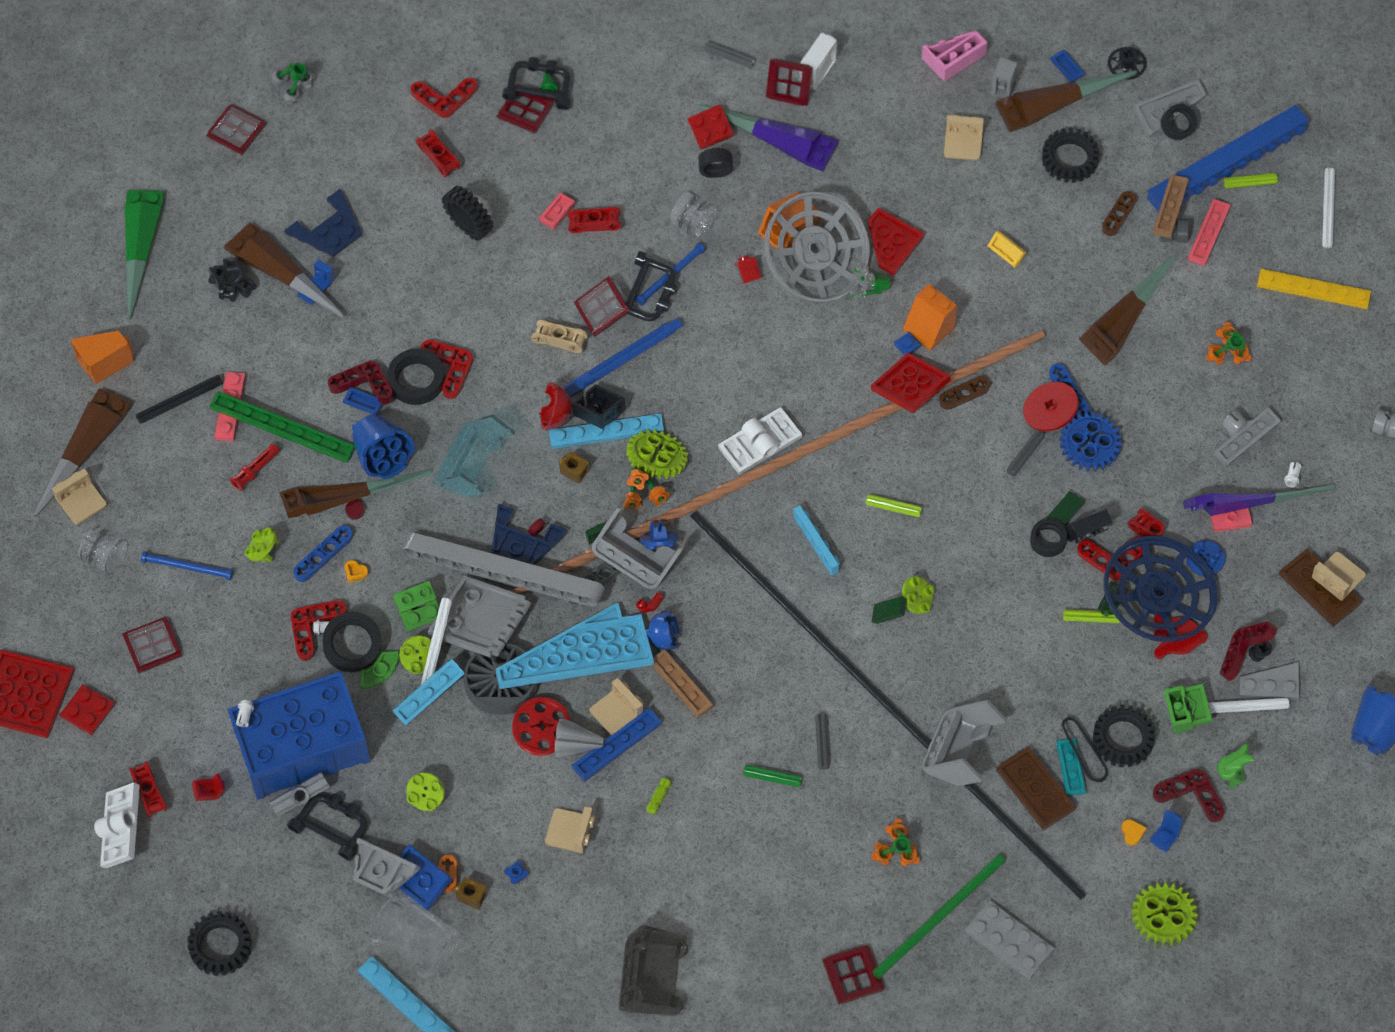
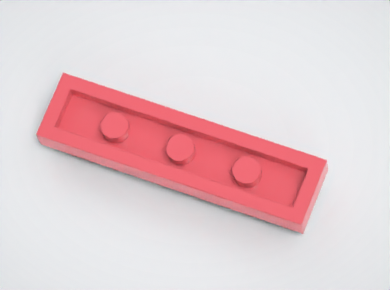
[1188,199,1231,266]
[214,372,245,441]

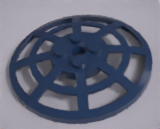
[1103,536,1218,642]

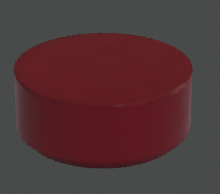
[345,500,365,520]
[528,518,546,537]

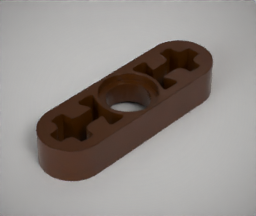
[1102,191,1136,236]
[939,376,990,410]

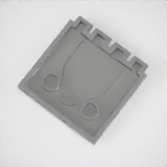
[428,576,531,657]

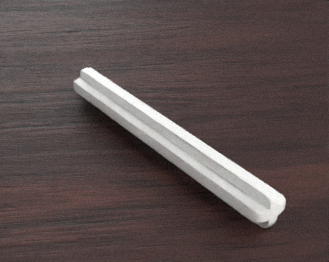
[1322,168,1335,248]
[421,597,452,684]
[1208,698,1290,713]

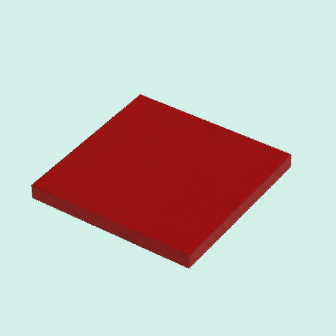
[0,650,74,738]

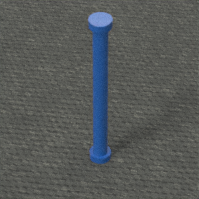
[635,243,705,306]
[141,551,233,580]

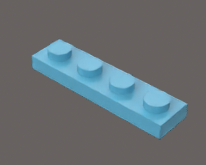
[793,506,840,576]
[392,658,465,726]

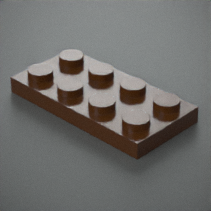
[1279,549,1362,627]
[996,747,1076,831]

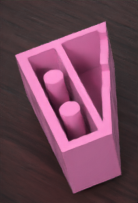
[922,31,987,82]

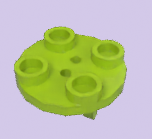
[244,527,280,562]
[902,576,934,615]
[399,635,438,674]
[406,772,445,811]

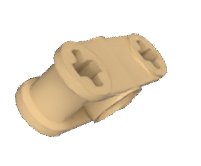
[531,320,588,353]

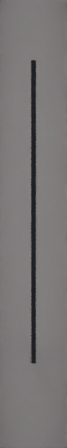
[690,512,1086,900]

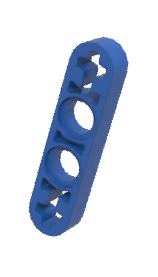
[1049,364,1092,420]
[293,525,353,582]

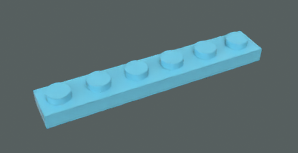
[549,414,664,449]
[357,957,454,1032]

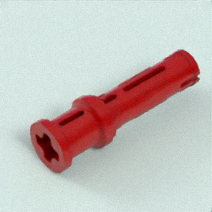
[230,443,280,491]

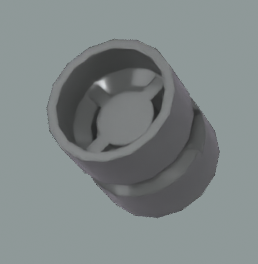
[1160,218,1188,243]

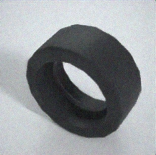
[1161,104,1197,140]
[698,148,733,178]
[1030,519,1067,557]

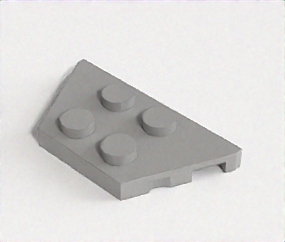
[353,838,420,897]

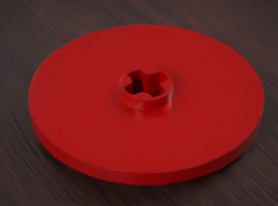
[1023,382,1079,432]

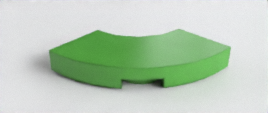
[360,651,400,690]

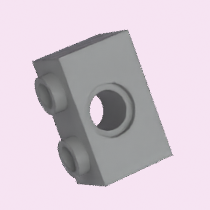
[992,58,1017,98]

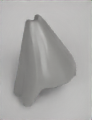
[555,718,604,758]

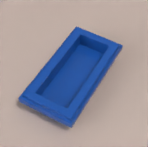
[1049,50,1085,83]
[343,387,382,414]

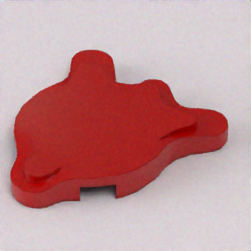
[1154,615,1208,659]

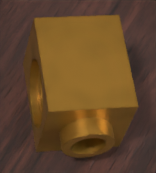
[559,451,590,484]
[455,877,488,910]

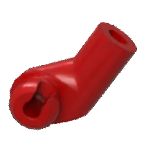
[636,593,664,613]

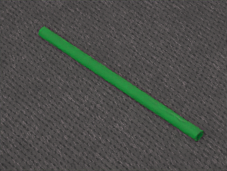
[872,854,1006,979]

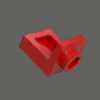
[734,255,762,284]
[191,773,225,801]

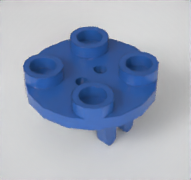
[640,520,678,549]
[1186,541,1225,576]

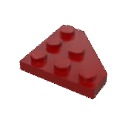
[868,208,924,276]

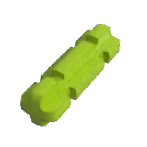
[646,777,671,815]

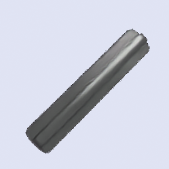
[705,41,755,68]
[1007,430,1044,476]
[815,714,829,770]

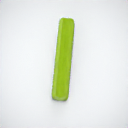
[1223,173,1278,189]
[866,494,922,517]
[1063,610,1121,623]

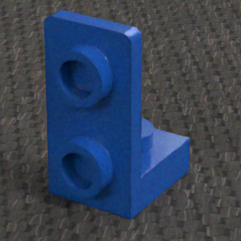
[298,259,335,305]
[1149,809,1183,853]

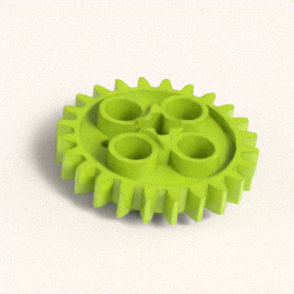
[626,429,688,479]
[1131,882,1198,947]

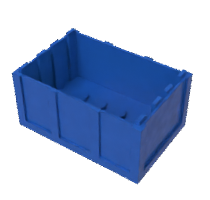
[227,671,371,800]

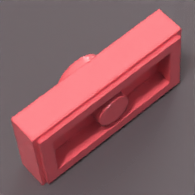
[539,192,575,230]
[1210,508,1252,532]

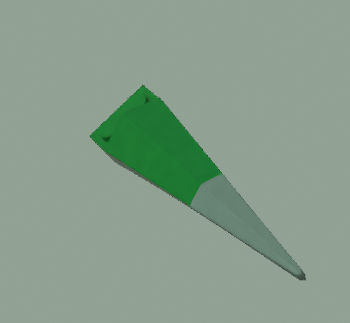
[125,190,164,319]

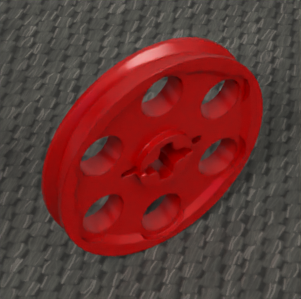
[512,697,571,756]

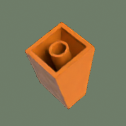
[758,192,821,249]
[903,284,957,351]
[70,330,134,384]

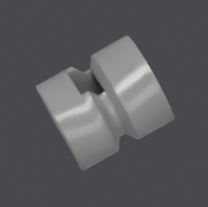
[1372,409,1395,439]

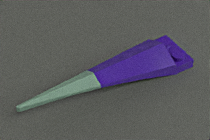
[699,105,839,171]
[1183,484,1336,516]

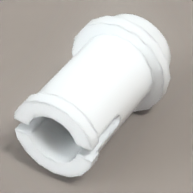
[1284,462,1302,487]
[313,620,337,635]
[236,700,254,727]

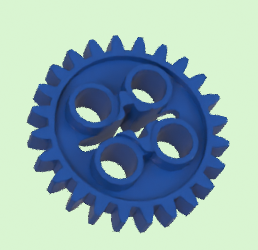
[1060,412,1122,472]

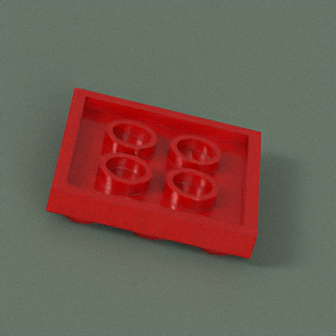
[870,353,951,414]

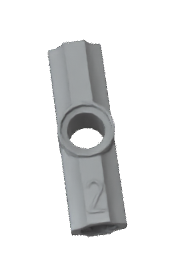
[269,772,330,817]

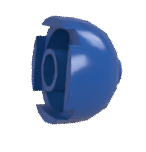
[646,610,680,650]

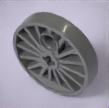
[464,643,538,715]

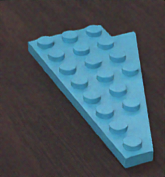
[496,603,654,689]

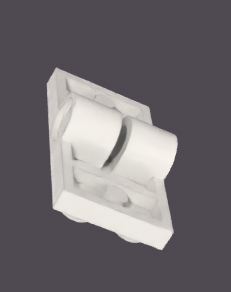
[718,407,802,475]
[94,782,140,868]

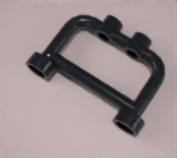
[502,57,571,110]
[614,251,677,322]
[287,794,368,861]

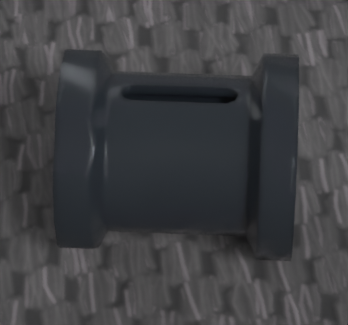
[1248,642,1272,662]

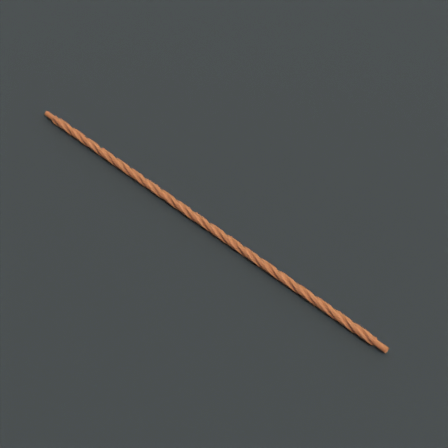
[510,330,1045,594]

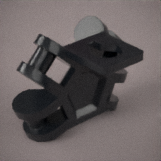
[208,257,257,302]

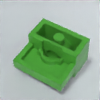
[392,581,439,632]
[1164,684,1212,734]

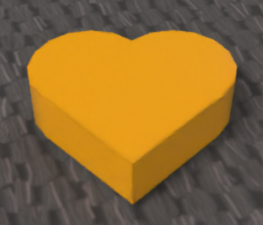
[344,560,369,583]
[1121,820,1147,846]

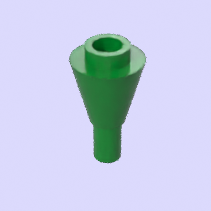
[540,71,558,92]

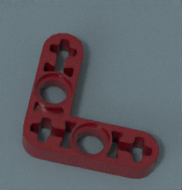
[327,361,394,404]
[1220,621,1277,681]
[1152,769,1225,822]

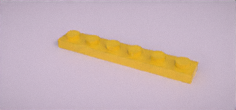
[1257,269,1371,309]

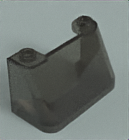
[619,925,688,1016]

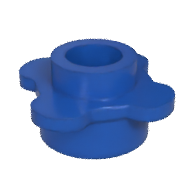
[504,861,528,884]

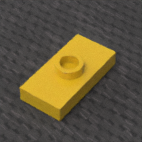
[987,231,1027,268]

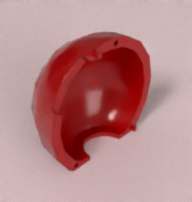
[539,382,572,430]

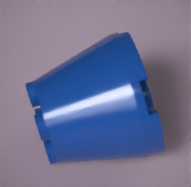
[352,413,415,479]
[1351,686,1395,755]

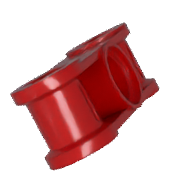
[415,129,461,177]
[568,207,621,233]
[129,761,167,818]

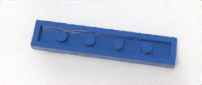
[572,708,662,782]

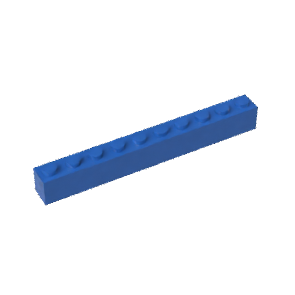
[1147,105,1309,212]

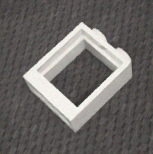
[799,32,837,90]

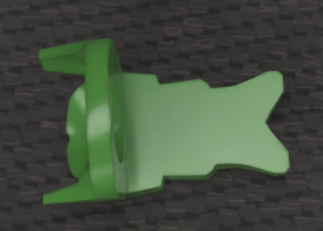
[1217,744,1255,788]

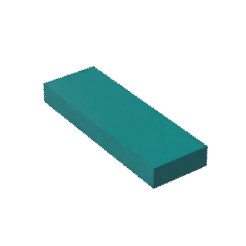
[1056,738,1086,796]

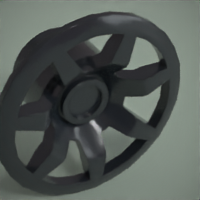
[1108,47,1147,80]

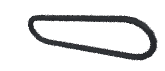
[1062,717,1108,782]

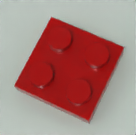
[687,104,734,150]
[59,684,115,735]

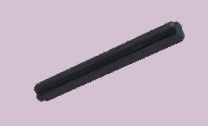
[136,375,223,424]

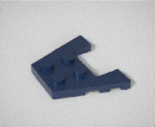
[284,189,362,257]
[491,504,567,565]

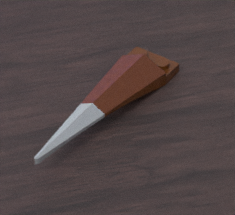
[224,222,343,317]
[34,388,132,517]

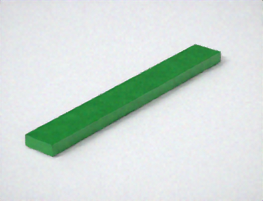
[210,391,355,463]

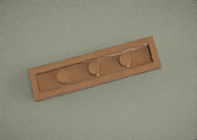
[1153,174,1189,238]
[651,649,713,719]

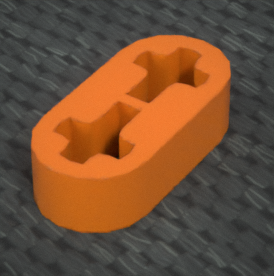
[439,855,457,893]

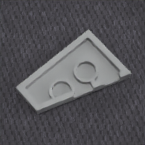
[1239,662,1299,700]

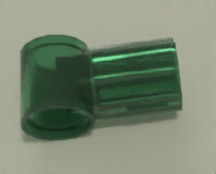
[1098,581,1129,617]

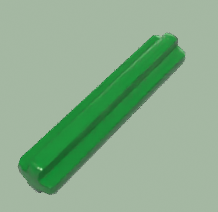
[743,765,802,787]

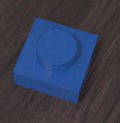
[894,332,921,355]

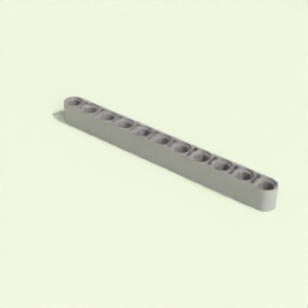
[402,533,604,607]

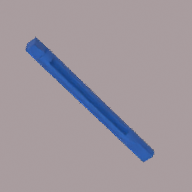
[563,318,683,397]

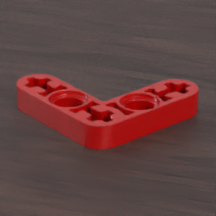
[410,78,478,118]
[421,340,473,399]
[1077,535,1144,581]
[291,601,347,661]

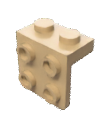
[944,115,984,160]
[52,469,107,525]
[1312,552,1366,601]
[590,678,644,735]
[545,806,596,854]

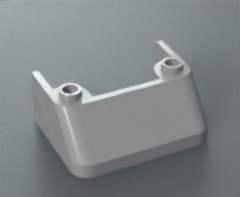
[592,496,689,589]
[921,700,1007,786]

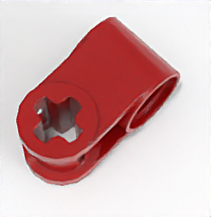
[1127,509,1164,537]

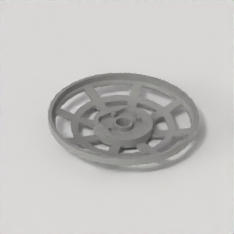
[764,192,870,303]

